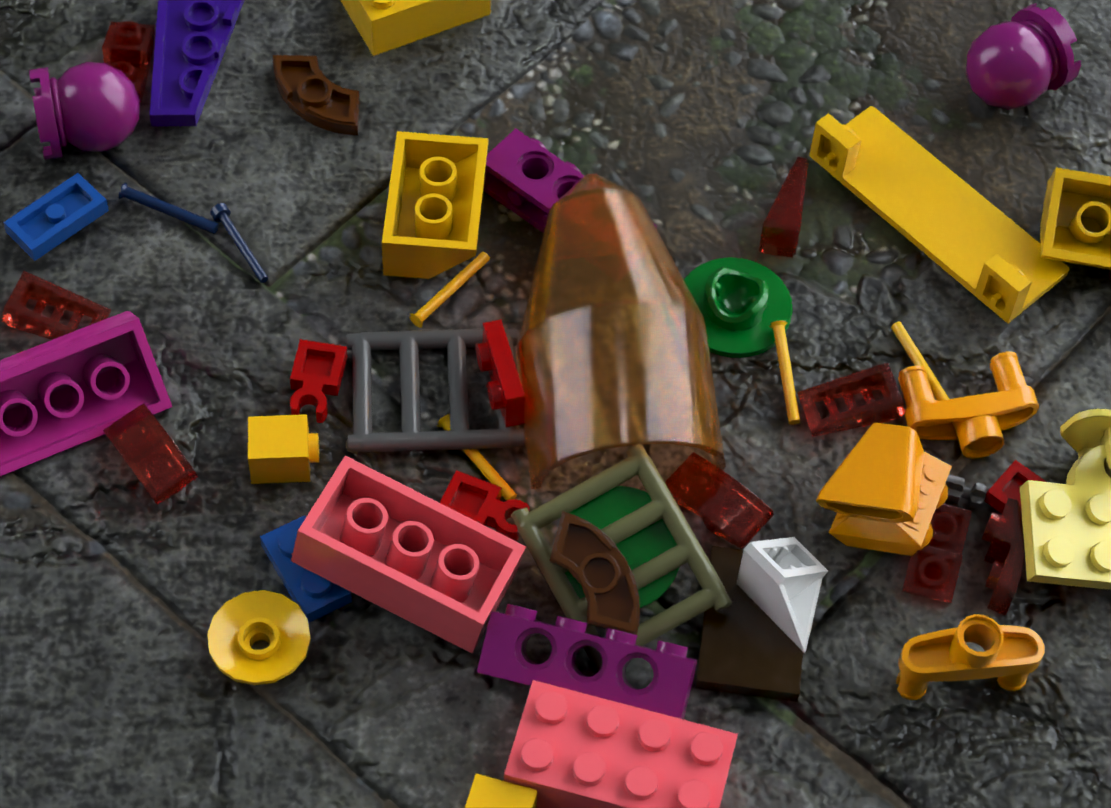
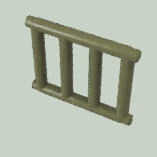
[511,443,732,672]

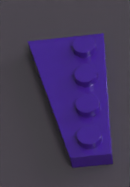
[149,0,244,126]

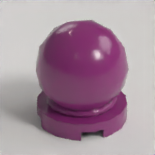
[965,3,1081,110]
[29,62,140,160]

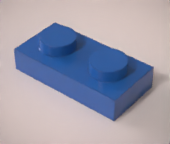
[3,173,109,261]
[260,515,352,623]

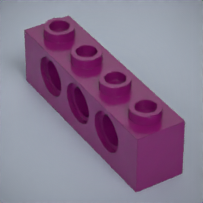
[483,128,657,286]
[477,604,698,720]

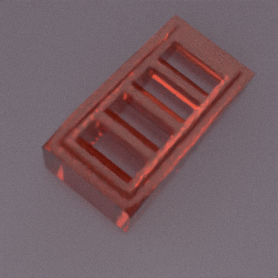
[759,157,808,258]
[1,271,111,340]
[797,362,905,437]

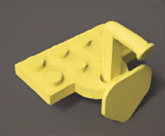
[1020,409,1111,590]

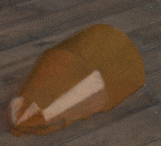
[516,174,726,489]

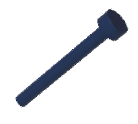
[210,203,268,283]

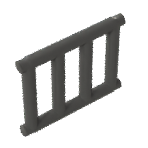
[345,329,526,453]

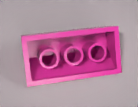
[0,311,173,476]

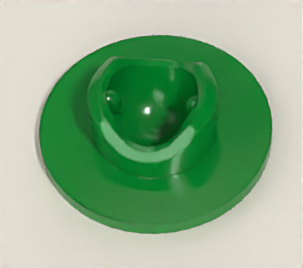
[676,257,793,358]
[565,486,680,609]

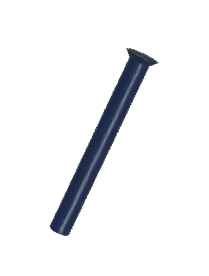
[118,182,219,234]

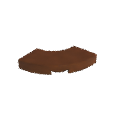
[273,55,360,135]
[550,511,640,635]

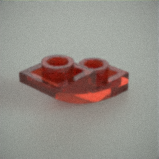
[102,21,155,105]
[103,403,198,505]
[665,452,774,549]
[982,498,1025,615]
[902,504,972,604]

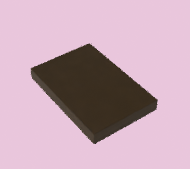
[696,546,803,702]

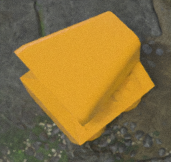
[816,423,952,556]

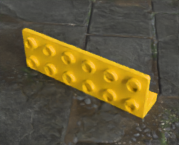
[809,106,1069,324]

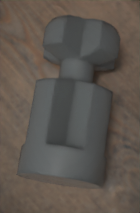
[946,474,987,510]

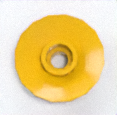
[207,590,311,685]

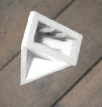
[736,537,828,653]

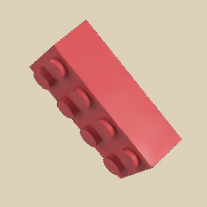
[291,455,526,653]
[504,680,738,808]

